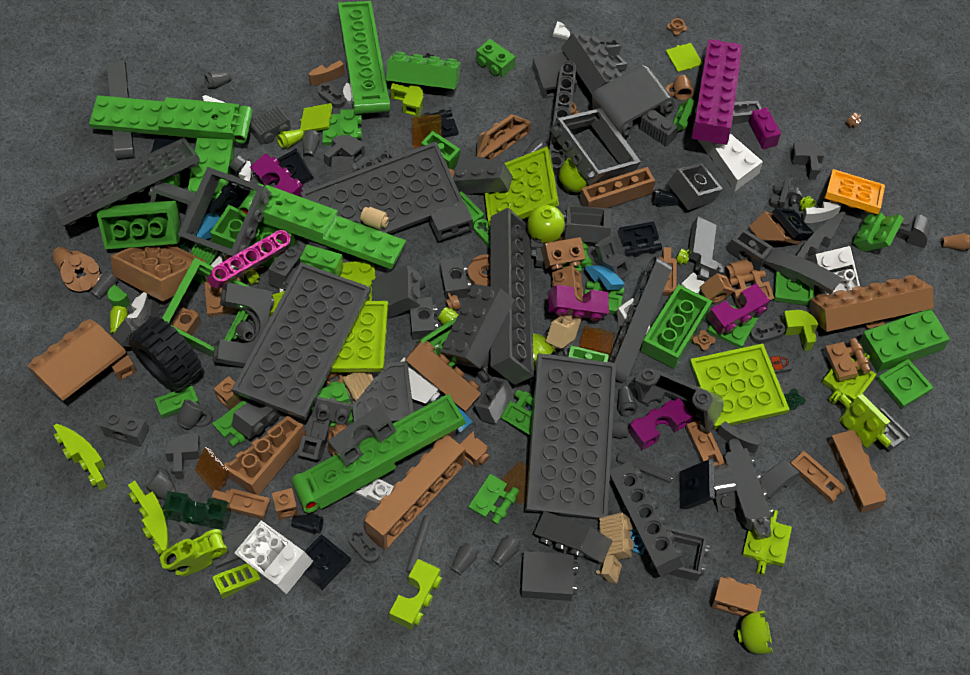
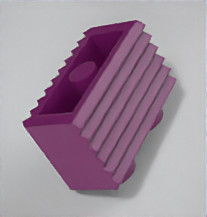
[749,107,781,149]

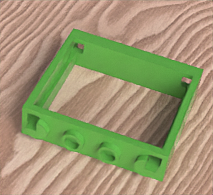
[162,258,250,357]

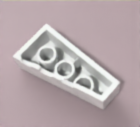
[698,134,763,192]

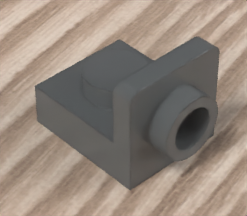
[175,521,199,544]

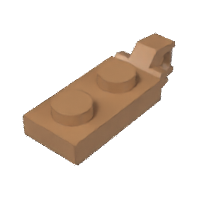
[659,247,677,295]
[212,488,271,519]

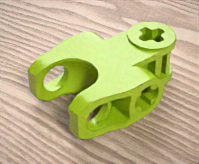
[160,529,228,577]

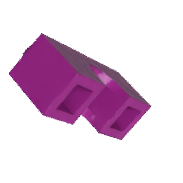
[250,153,303,197]
[707,283,770,335]
[548,285,609,321]
[629,398,693,451]

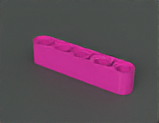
[208,230,290,288]

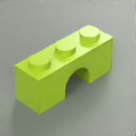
[389,559,442,630]

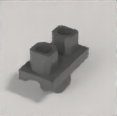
[771,177,803,209]
[311,396,352,425]

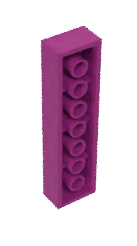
[692,39,742,145]

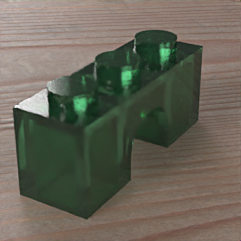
[162,491,231,530]

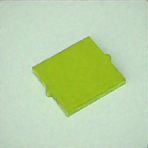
[666,43,703,72]
[300,103,332,133]

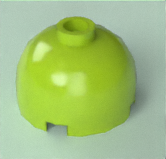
[559,158,589,193]
[527,205,565,243]
[737,610,773,654]

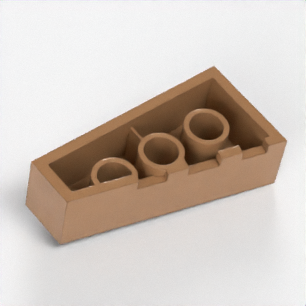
[221,416,306,495]

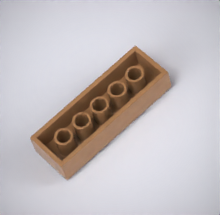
[810,275,934,332]
[364,435,465,551]

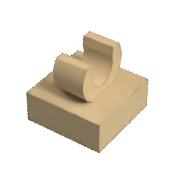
[595,555,622,584]

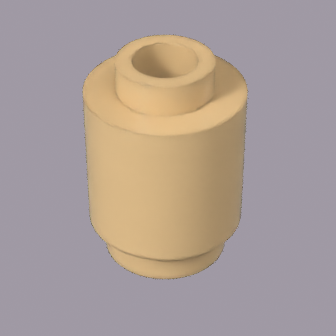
[360,207,389,230]

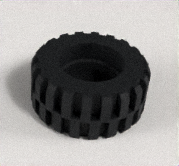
[129,317,202,392]

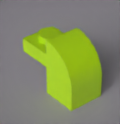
[390,83,423,117]
[781,310,818,351]

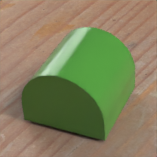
[108,285,130,308]

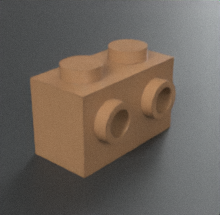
[541,237,586,271]
[552,265,584,303]
[712,577,762,617]

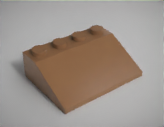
[111,244,205,301]
[27,319,126,401]

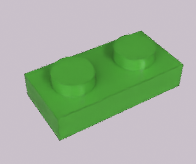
[673,98,695,131]
[155,385,199,418]

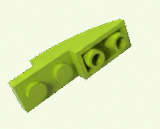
[53,424,107,490]
[128,481,170,557]

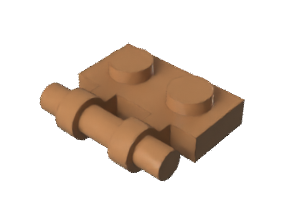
[728,270,774,309]
[825,338,871,382]

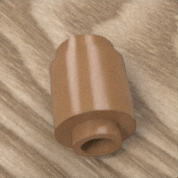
[725,259,754,279]

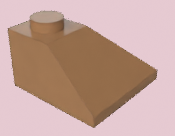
[749,211,802,245]

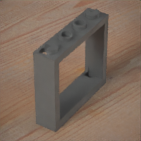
[550,108,641,185]
[178,167,272,257]

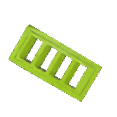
[212,563,261,599]

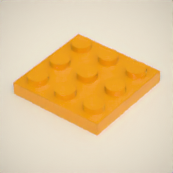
[825,169,885,214]

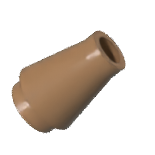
[942,233,970,251]

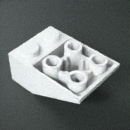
[808,246,860,295]
[235,520,313,594]

